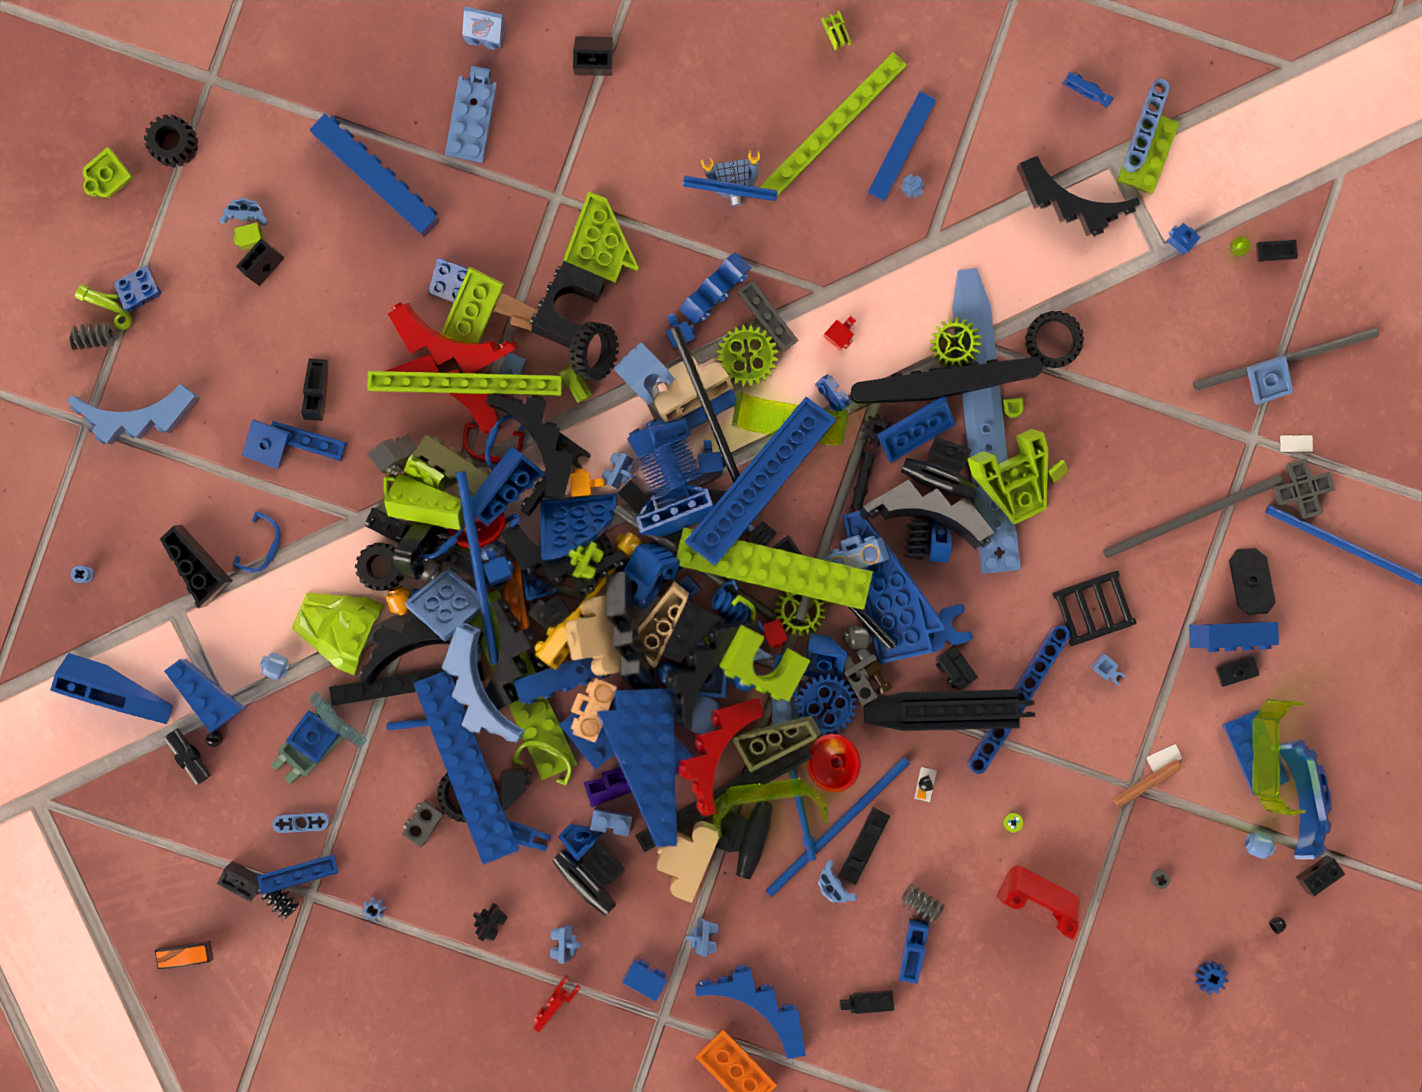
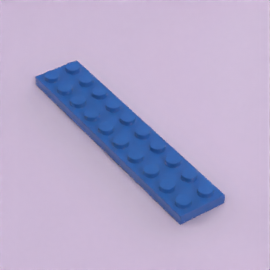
[685,397,836,567]
[413,670,520,865]

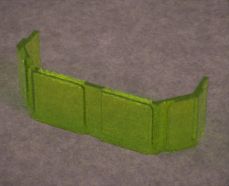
[731,390,848,447]
[1252,699,1306,815]
[711,778,828,838]

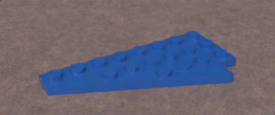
[842,511,947,664]

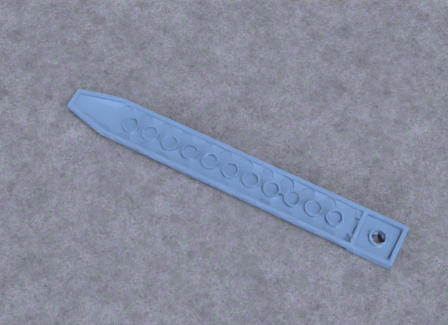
[952,268,1021,574]

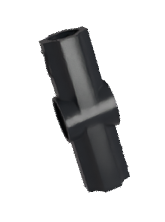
[164,728,211,785]

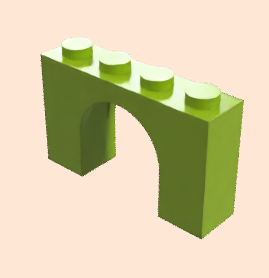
[720,625,810,702]

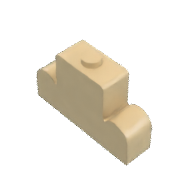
[654,357,734,423]
[566,596,621,676]
[657,821,721,903]

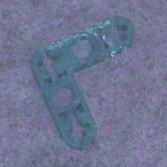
[309,691,367,748]

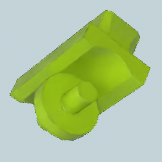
[568,542,604,579]

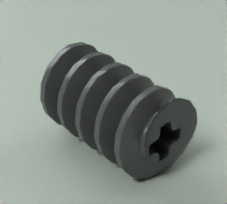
[69,322,114,350]
[902,883,945,924]

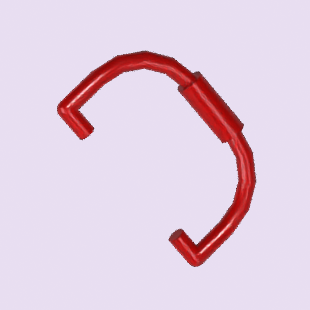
[463,423,524,464]

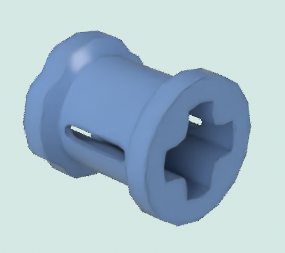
[71,566,94,583]

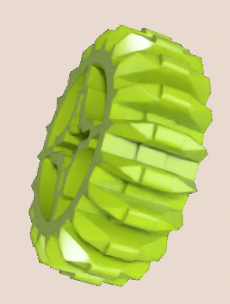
[930,317,982,368]
[774,591,826,636]

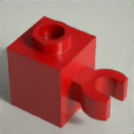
[823,315,857,351]
[760,619,788,649]

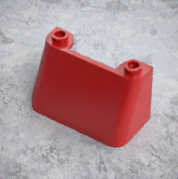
[996,865,1080,941]

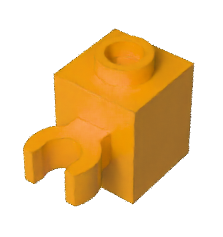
[570,469,605,497]

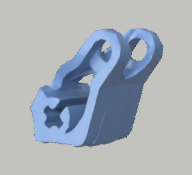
[614,342,675,405]

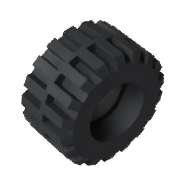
[144,114,198,167]
[355,543,404,591]

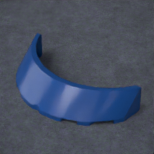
[1271,740,1332,859]

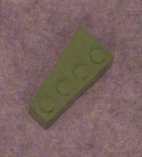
[413,434,491,494]
[732,716,821,772]

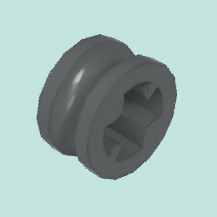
[1151,870,1170,889]

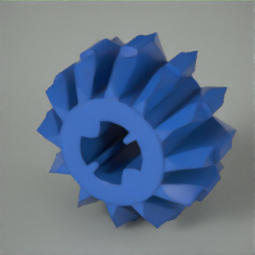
[1195,961,1229,994]

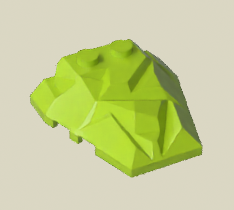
[292,593,385,675]

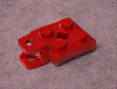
[533,975,581,1033]

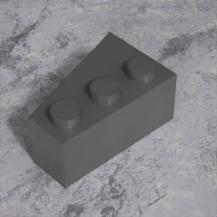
[367,435,417,476]

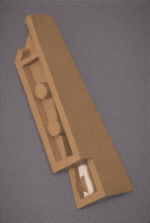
[494,294,540,336]

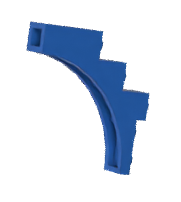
[695,965,806,1059]

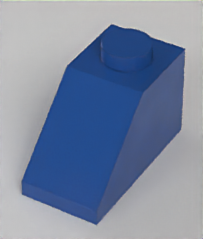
[929,520,952,563]

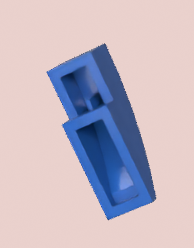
[899,918,929,984]

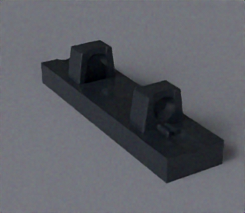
[838,807,890,885]

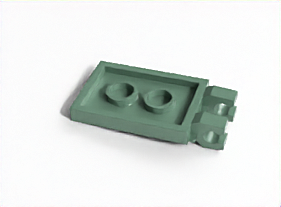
[271,708,347,784]

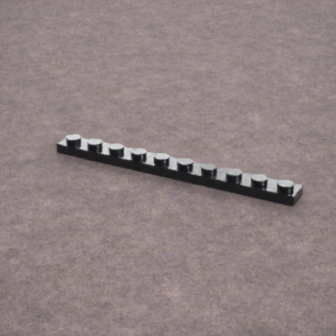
[635,745,812,853]

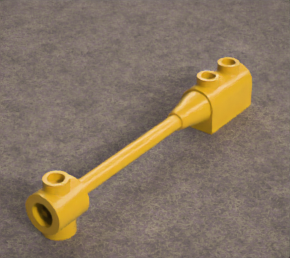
[535,532,643,670]

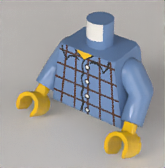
[701,150,760,207]

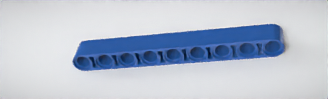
[968,626,1070,774]

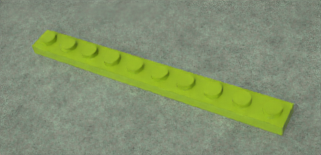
[760,52,907,197]
[367,371,562,396]

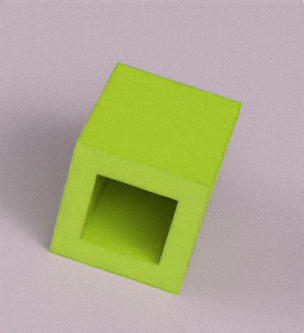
[233,222,264,250]

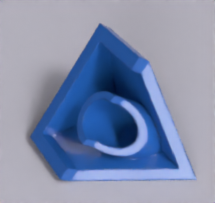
[522,573,558,600]
[558,823,604,861]

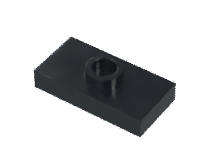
[1256,240,1298,262]
[1215,657,1260,687]

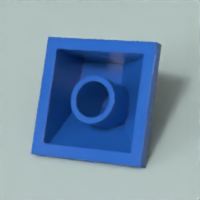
[803,633,847,681]

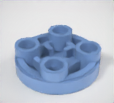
[690,696,720,734]

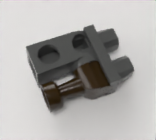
[843,648,893,706]

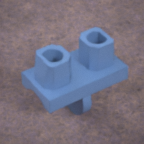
[601,452,636,489]
[686,918,718,957]
[550,925,582,964]

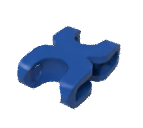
[932,604,974,651]

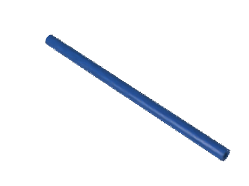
[456,471,499,664]
[1265,504,1422,586]
[766,757,910,897]

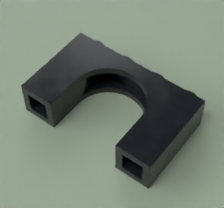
[530,261,606,349]

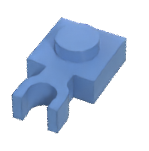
[1091,652,1126,686]

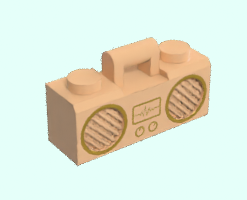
[571,678,617,742]

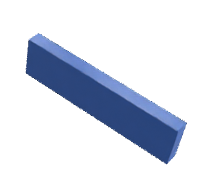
[271,421,347,461]
[257,854,339,895]

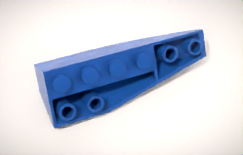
[50,653,173,724]

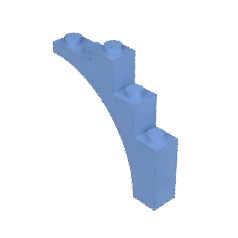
[67,384,200,445]
[442,622,525,743]

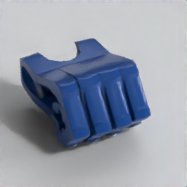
[623,541,680,609]

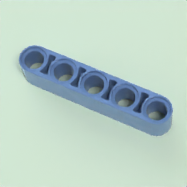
[1123,79,1170,172]

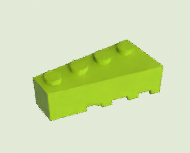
[384,473,465,530]

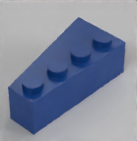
[471,447,546,526]
[1189,622,1279,652]
[164,659,246,733]

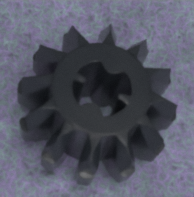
[861,414,892,447]

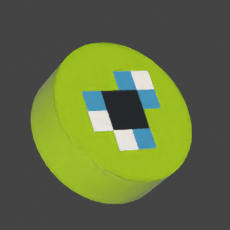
[1003,813,1023,833]

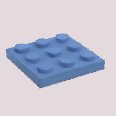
[405,567,481,641]

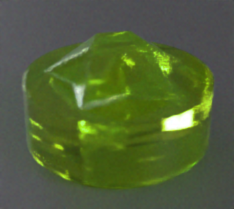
[1229,237,1250,257]

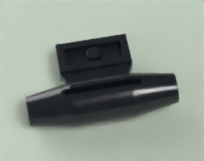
[901,436,978,500]
[715,800,773,879]
[552,841,625,916]

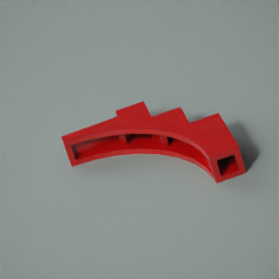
[679,697,764,816]

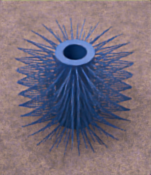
[635,437,704,497]

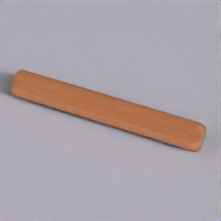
[1113,759,1182,807]

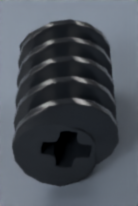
[904,520,932,560]
[256,890,300,922]

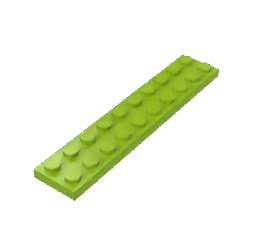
[676,527,873,610]
[470,590,578,781]

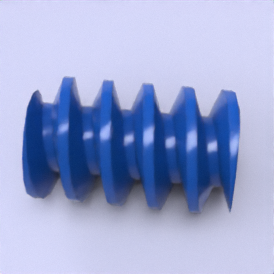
[712,587,751,622]

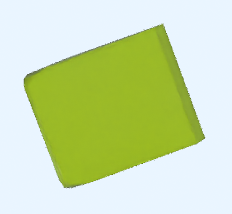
[1048,460,1068,483]

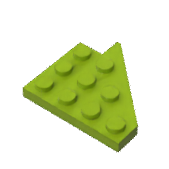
[562,192,639,284]

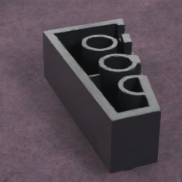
[160,525,233,609]

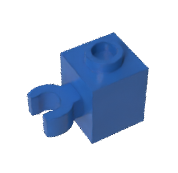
[1166,223,1201,255]
[666,313,697,351]
[698,439,726,475]
[483,548,515,586]

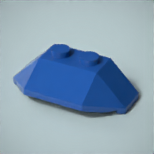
[636,484,714,536]

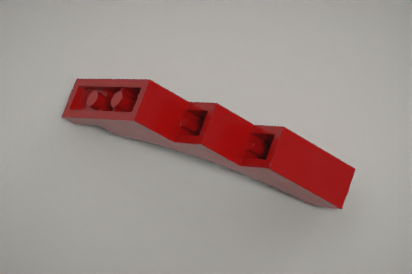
[387,302,519,374]
[384,354,502,436]

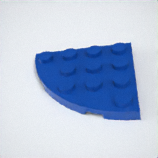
[540,493,617,560]

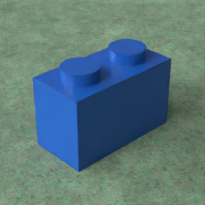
[622,959,668,1002]

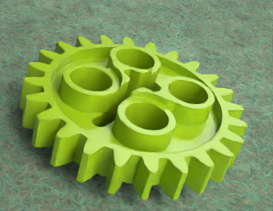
[716,325,778,387]

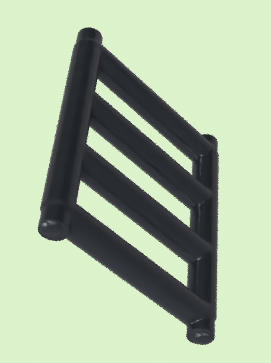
[1052,571,1137,646]

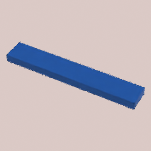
[868,91,936,201]

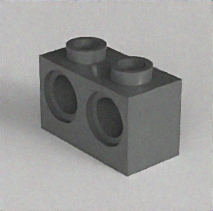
[402,800,444,847]

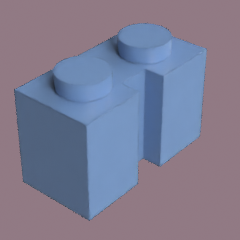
[590,808,633,836]

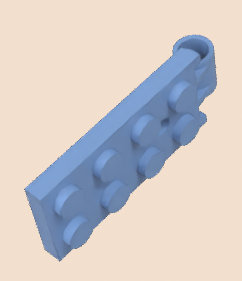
[445,65,497,163]

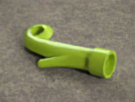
[75,284,132,330]

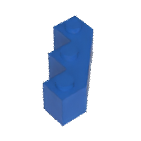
[679,252,752,325]

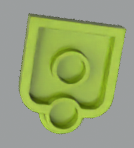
[83,147,134,198]

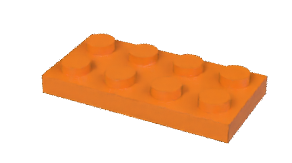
[695,1029,777,1092]

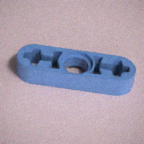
[272,812,330,833]

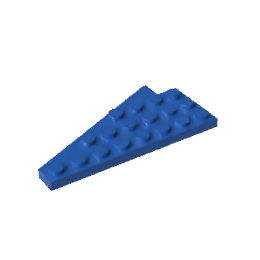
[597,689,677,847]

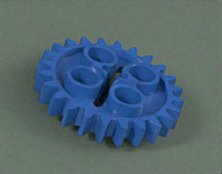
[794,673,857,736]

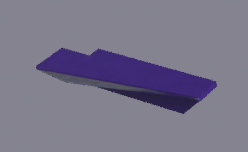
[584,766,679,807]

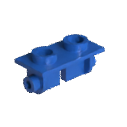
[815,374,851,414]

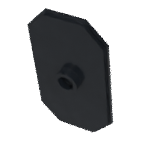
[1229,548,1276,615]

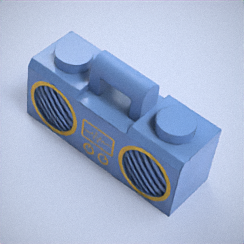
[825,535,889,569]

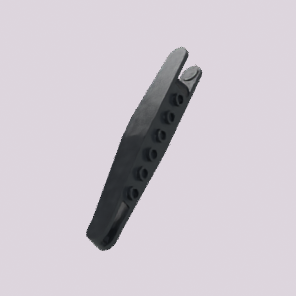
[851,357,1043,404]

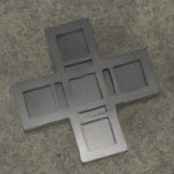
[1273,459,1335,519]

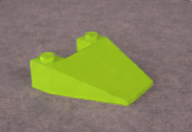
[968,429,1048,525]

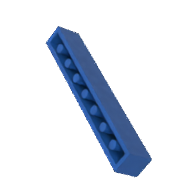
[309,113,440,237]

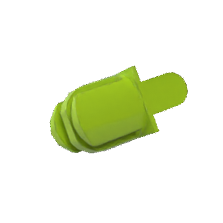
[821,11,852,51]

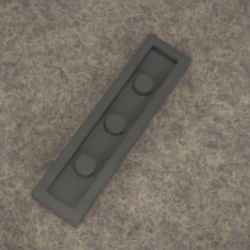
[737,280,799,353]

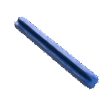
[683,176,778,201]

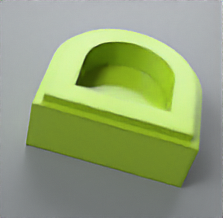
[1003,397,1024,418]

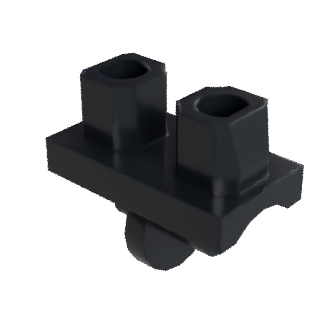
[473,903,508,941]

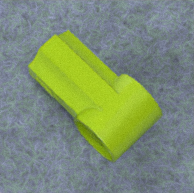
[559,364,592,404]

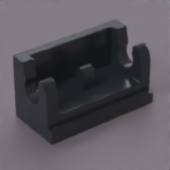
[364,507,410,543]
[217,861,259,902]

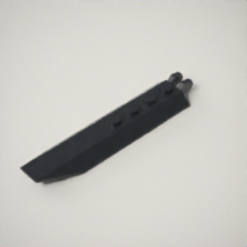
[864,689,1035,731]

